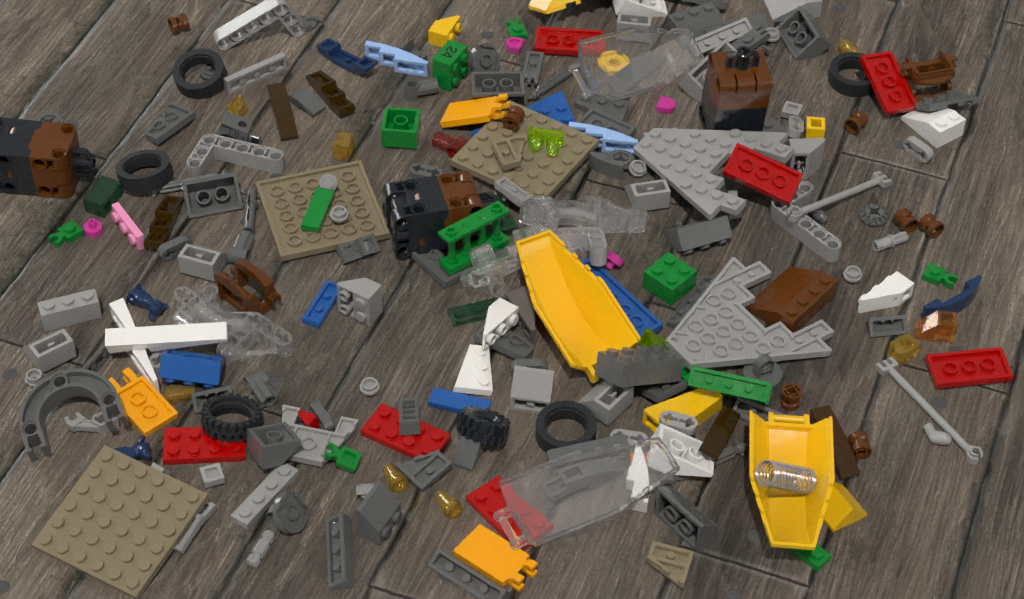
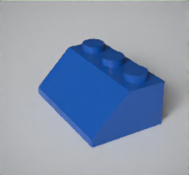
[158,349,225,388]

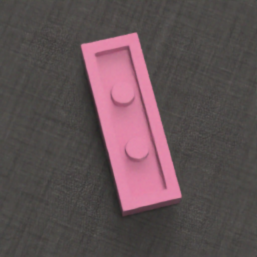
[111,202,144,251]

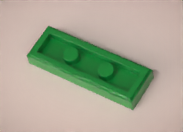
[301,187,335,233]

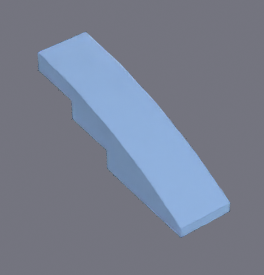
[365,40,428,77]
[569,122,638,156]

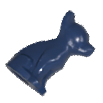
[125,283,169,322]
[114,435,152,460]

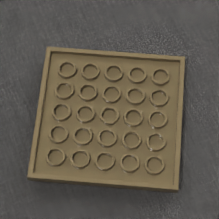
[450,100,599,207]
[255,160,390,262]
[31,445,209,599]

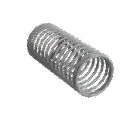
[755,460,816,494]

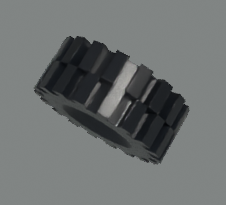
[456,406,511,446]

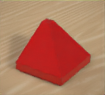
[298,410,320,429]

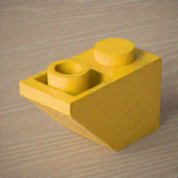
[428,15,462,47]
[805,116,825,138]

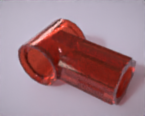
[432,131,468,158]

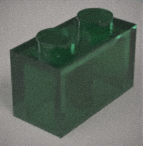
[83,176,123,218]

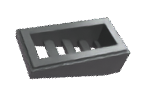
[399,398,421,435]

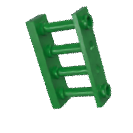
[438,201,510,276]
[687,365,773,405]

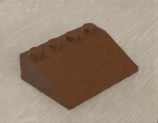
[745,266,839,333]

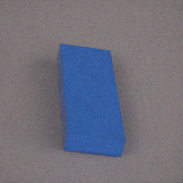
[302,280,337,329]
[428,387,491,414]

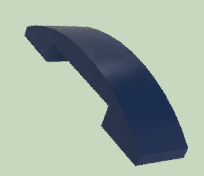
[317,38,378,73]
[921,275,982,322]

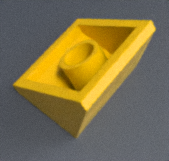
[823,482,867,532]

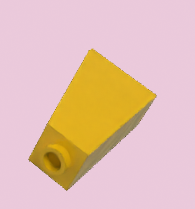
[642,388,723,432]

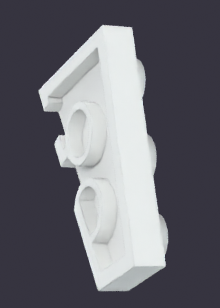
[453,344,493,396]

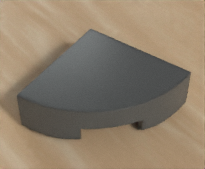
[302,16,319,33]

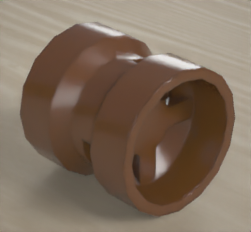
[168,13,190,34]
[502,106,525,131]
[844,110,868,134]
[893,208,919,234]
[918,213,945,239]
[780,383,802,411]
[848,431,872,460]

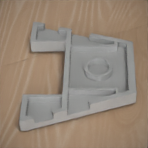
[282,404,359,467]

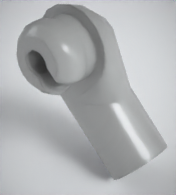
[923,423,952,445]

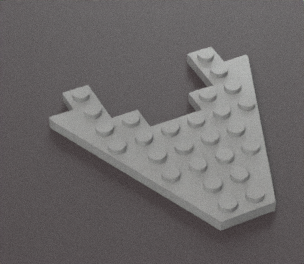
[633,128,795,220]
[665,257,835,370]

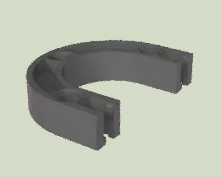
[19,369,130,462]

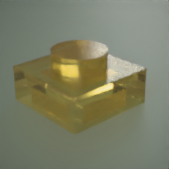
[227,94,248,116]

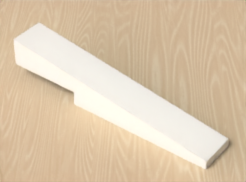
[109,298,160,393]
[105,322,228,353]

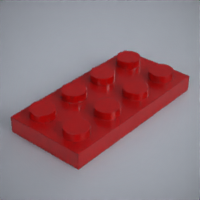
[534,26,604,57]
[859,51,917,115]
[722,143,803,206]
[925,347,1014,389]
[360,403,451,459]
[163,427,247,465]
[466,475,552,551]

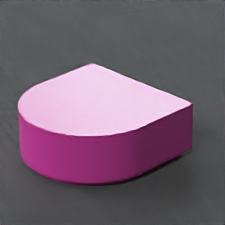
[506,37,525,54]
[656,96,676,114]

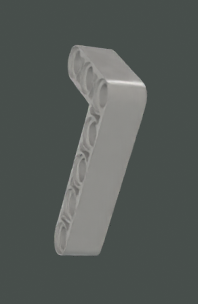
[213,0,306,50]
[186,133,285,178]
[769,181,842,262]
[512,227,607,266]

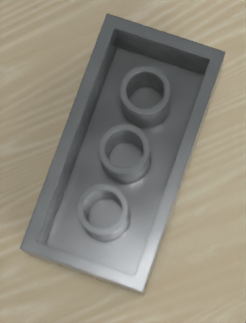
[595,344,684,387]

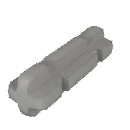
[247,530,275,568]

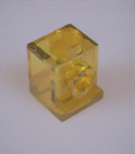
[332,130,355,161]
[887,333,921,368]

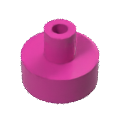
[83,218,103,238]
[606,250,625,270]

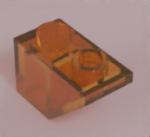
[915,311,958,342]

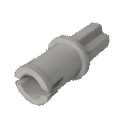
[872,231,909,252]

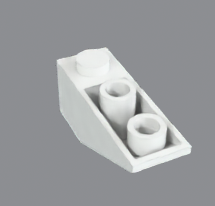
[857,271,915,313]
[482,298,519,350]

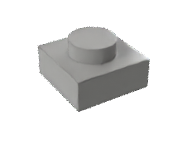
[781,101,803,119]
[199,462,225,488]
[356,483,375,498]

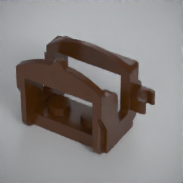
[900,51,958,102]
[214,259,281,322]

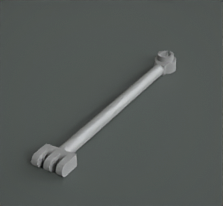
[786,171,893,222]
[874,357,983,465]

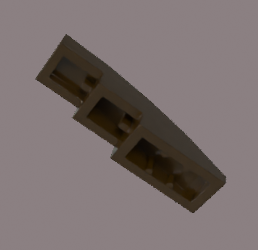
[306,70,355,116]
[267,82,298,142]
[144,195,184,250]
[698,405,741,460]
[810,405,861,481]

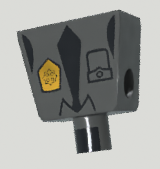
[219,111,261,144]

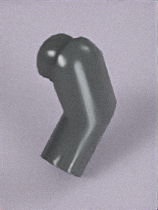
[811,207,828,224]

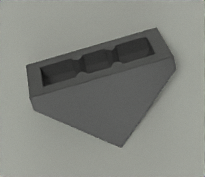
[868,314,908,337]
[191,385,232,413]

